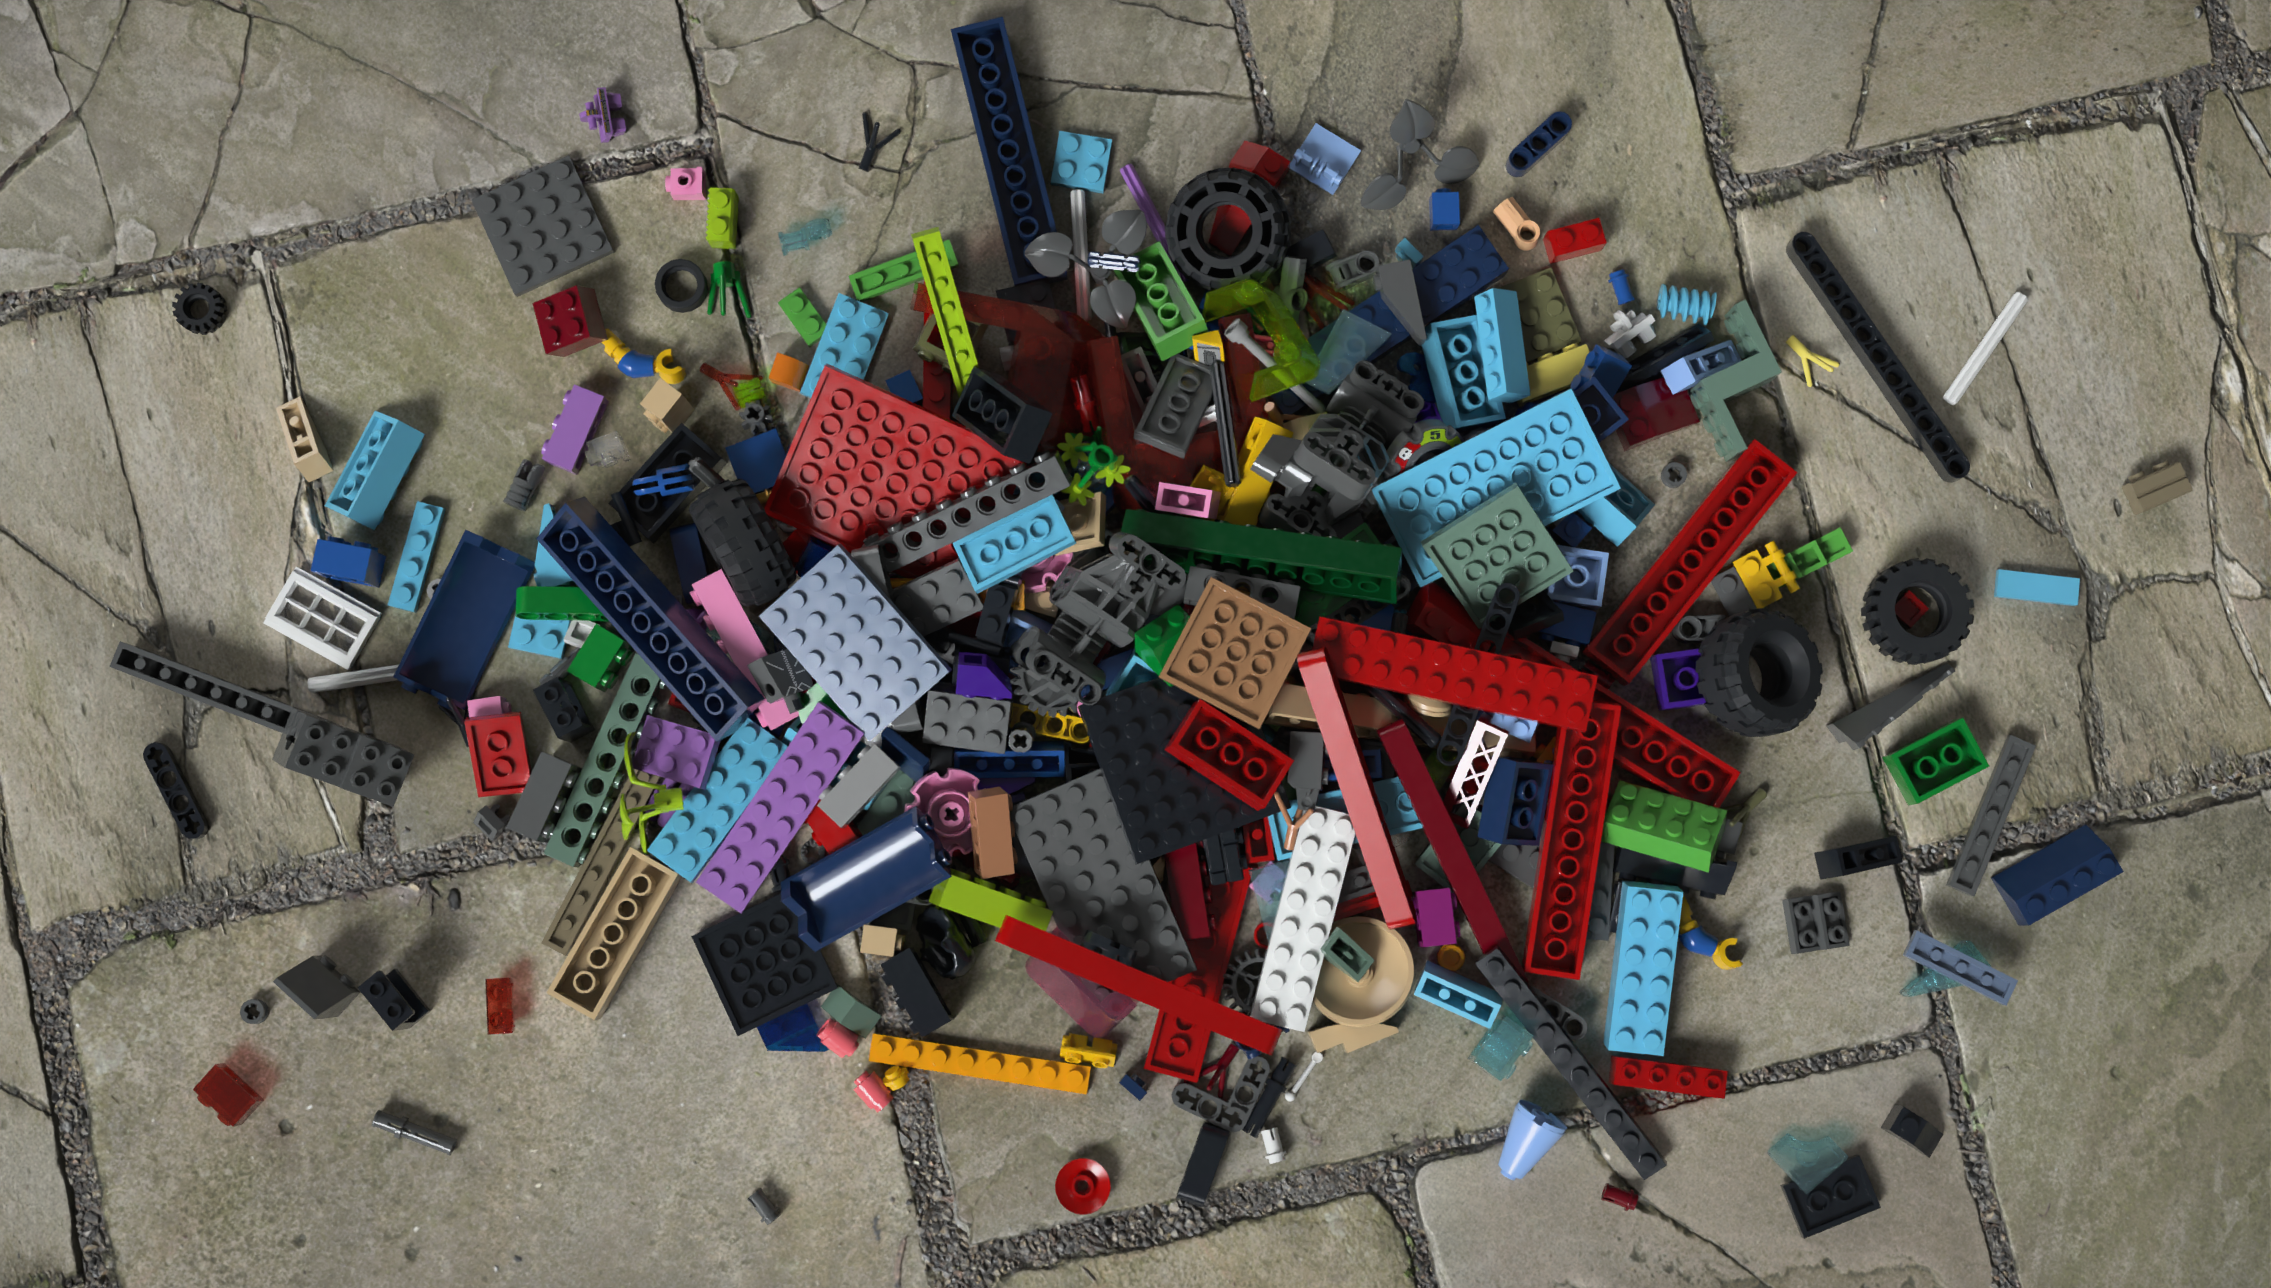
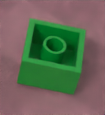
[567,624,633,692]

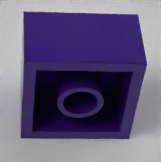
[1650,649,1706,711]

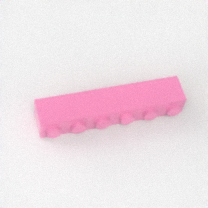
[689,569,799,730]

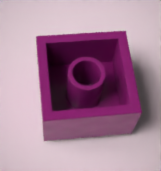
[1412,888,1460,947]

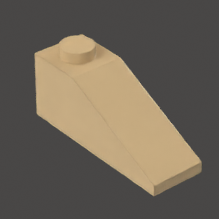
[276,396,333,482]

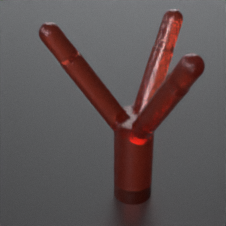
[699,362,763,411]

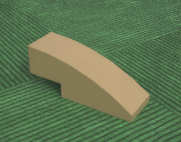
[1308,1023,1399,1053]

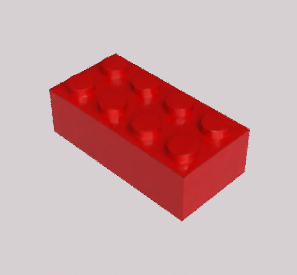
[1164,699,1294,811]

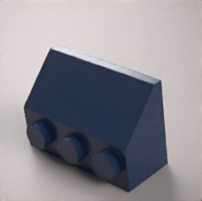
[1478,755,1553,846]

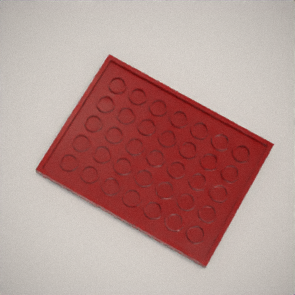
[764,363,1027,578]

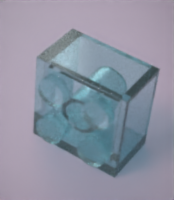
[1467,1014,1533,1081]

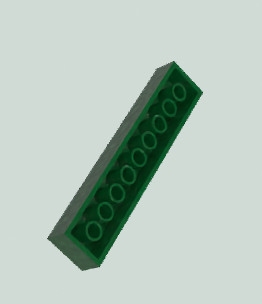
[1121,509,1402,604]

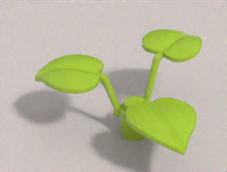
[620,732,684,855]

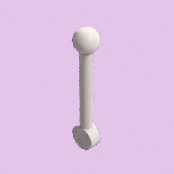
[1285,1052,1323,1102]

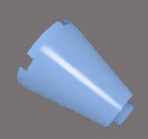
[1498,1099,1567,1180]

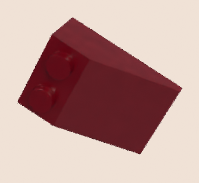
[1613,377,1700,452]

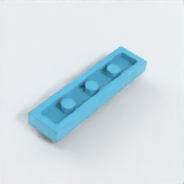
[388,501,446,613]

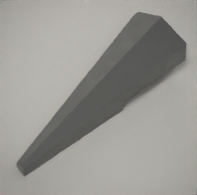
[1826,663,1955,750]

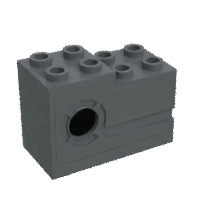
[272,708,414,807]

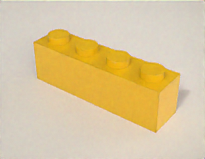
[1217,417,1294,526]

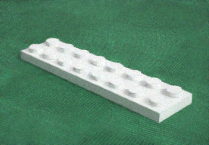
[1250,806,1355,1032]

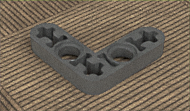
[1171,1056,1270,1132]

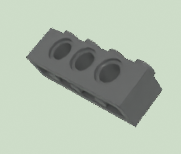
[1184,564,1300,619]

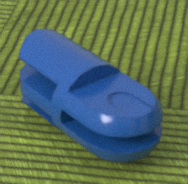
[632,463,695,496]

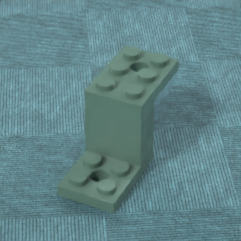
[1690,299,1782,462]

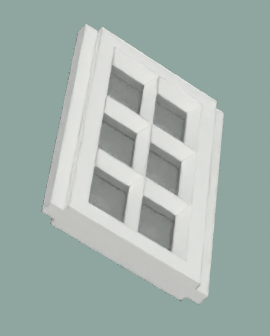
[263,567,382,670]

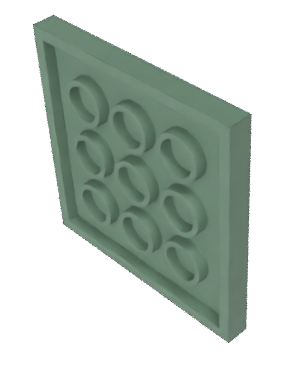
[1421,483,1573,629]

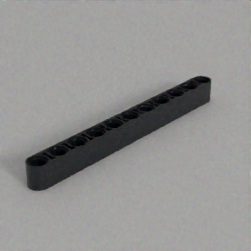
[1786,232,1970,483]

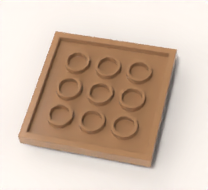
[1159,577,1311,729]

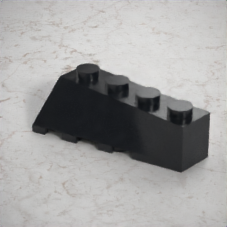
[1613,846,1737,900]

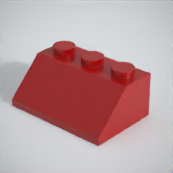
[1406,582,1491,652]

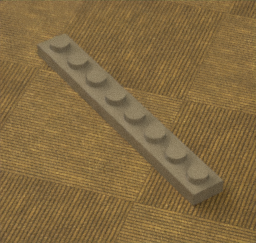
[541,769,661,956]

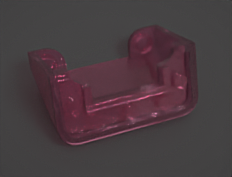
[1025,927,1137,1038]

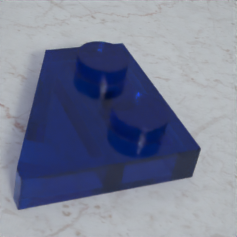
[757,1003,830,1052]

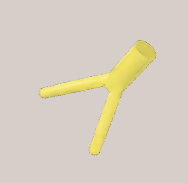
[1786,335,1839,387]

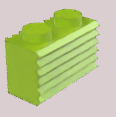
[705,188,739,249]

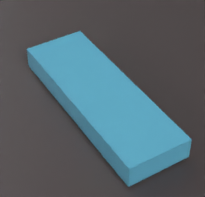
[1994,569,2080,606]

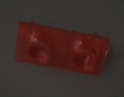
[485,977,515,1035]

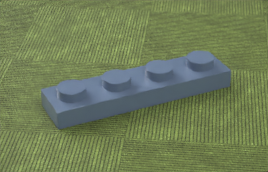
[1903,930,2018,1006]

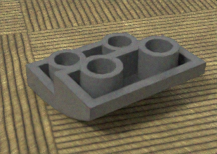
[1782,891,1850,954]

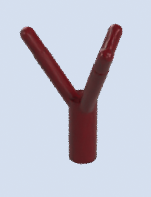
[1183,1043,1239,1099]

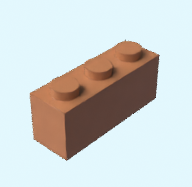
[968,787,1017,879]

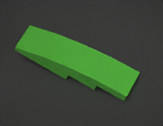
[1767,527,1853,588]

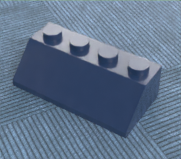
[1991,825,2124,926]

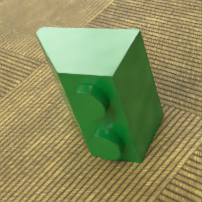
[1135,605,1190,687]

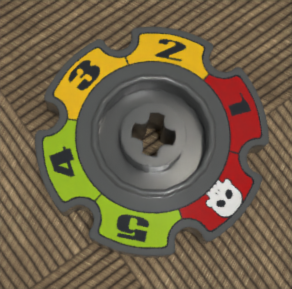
[1383,419,1464,481]

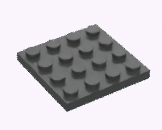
[471,155,615,297]

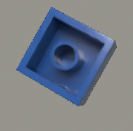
[311,536,386,588]

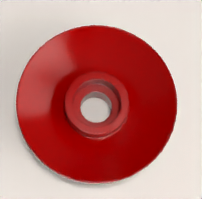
[1055,1158,1111,1215]

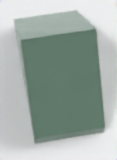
[1320,927,1375,982]
[821,984,882,1039]

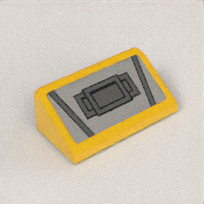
[1192,330,1225,366]

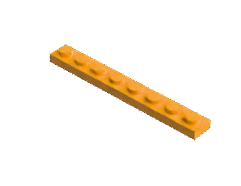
[868,1033,1091,1094]

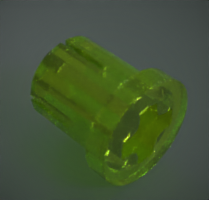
[731,377,765,409]

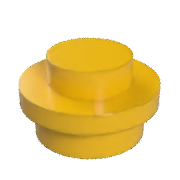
[882,1065,909,1091]

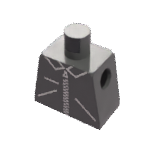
[747,649,813,714]

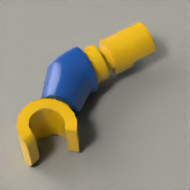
[601,328,686,384]
[1678,893,1743,970]

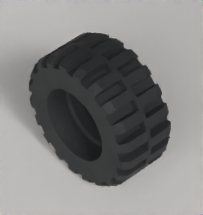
[1861,558,1974,665]

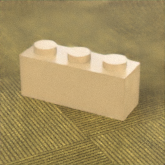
[640,378,695,434]

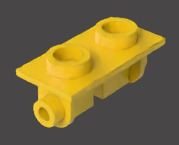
[1060,1033,1118,1068]

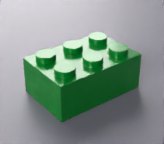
[1882,718,1990,806]

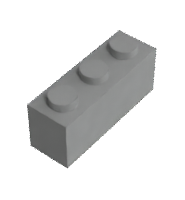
[817,744,901,828]

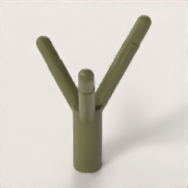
[1720,788,1767,842]

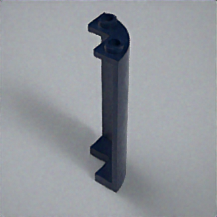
[393,529,535,710]
[781,806,952,952]

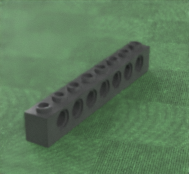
[861,450,1073,573]
[109,641,333,733]

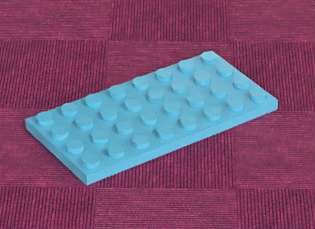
[1371,389,1621,587]

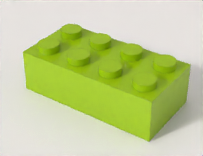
[928,868,1053,931]

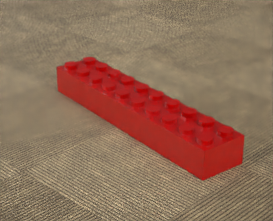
[1582,439,1798,686]
[1312,616,1598,732]
[1489,632,1741,808]
[1522,700,1621,980]

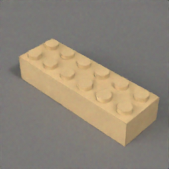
[546,847,682,1020]

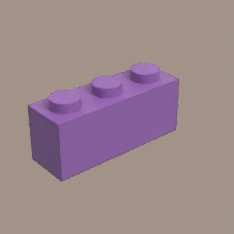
[541,384,609,475]

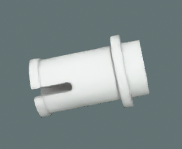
[1261,1127,1287,1164]

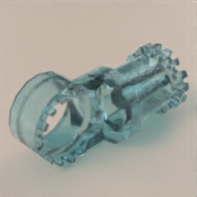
[778,218,832,256]

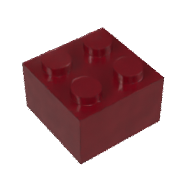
[532,285,608,357]

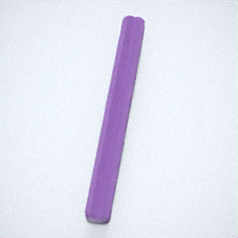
[1120,164,1189,283]

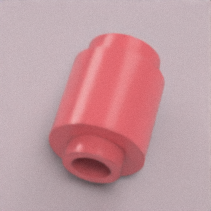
[817,1018,859,1058]
[853,1071,894,1113]

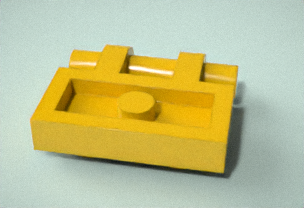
[1732,541,1800,609]

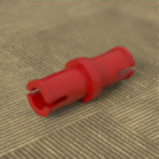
[1070,375,1100,432]

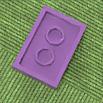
[632,715,721,790]

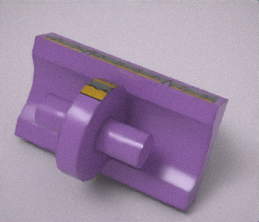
[579,87,626,143]

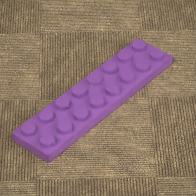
[696,701,864,913]

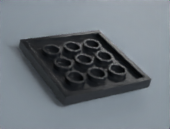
[691,894,838,1036]

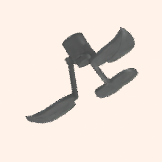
[1360,99,1480,210]
[1025,210,1147,329]

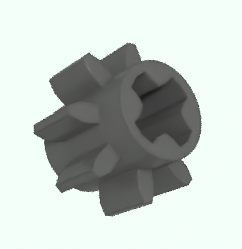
[739,400,774,436]

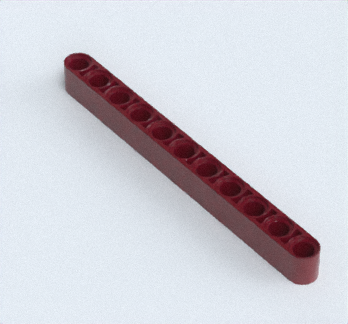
[1376,718,1529,983]

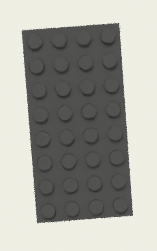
[1009,768,1197,1013]

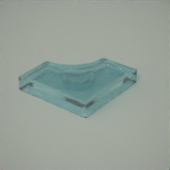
[1767,1133,1848,1194]

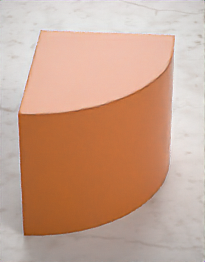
[769,352,810,392]

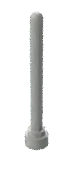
[1224,319,1326,414]

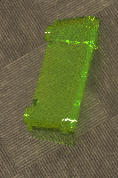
[1202,279,1321,402]

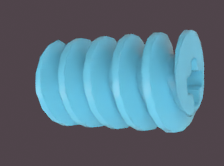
[1657,284,1717,325]

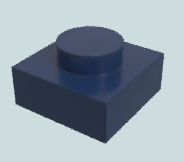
[1119,1073,1147,1101]

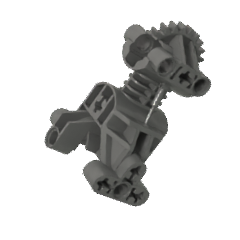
[1250,360,1424,537]
[1010,528,1188,718]

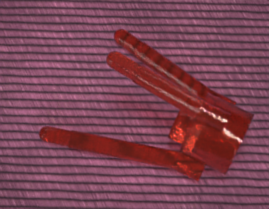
[1303,272,1355,329]

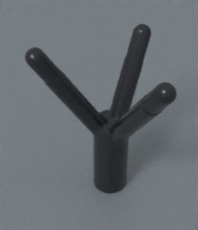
[858,112,901,172]
[439,688,476,747]

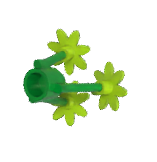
[1057,433,1130,506]

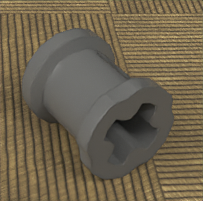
[1008,721,1036,753]

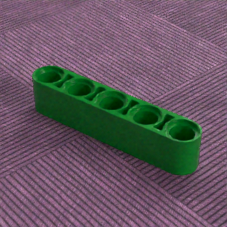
[515,586,609,621]

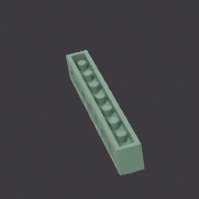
[543,653,666,868]

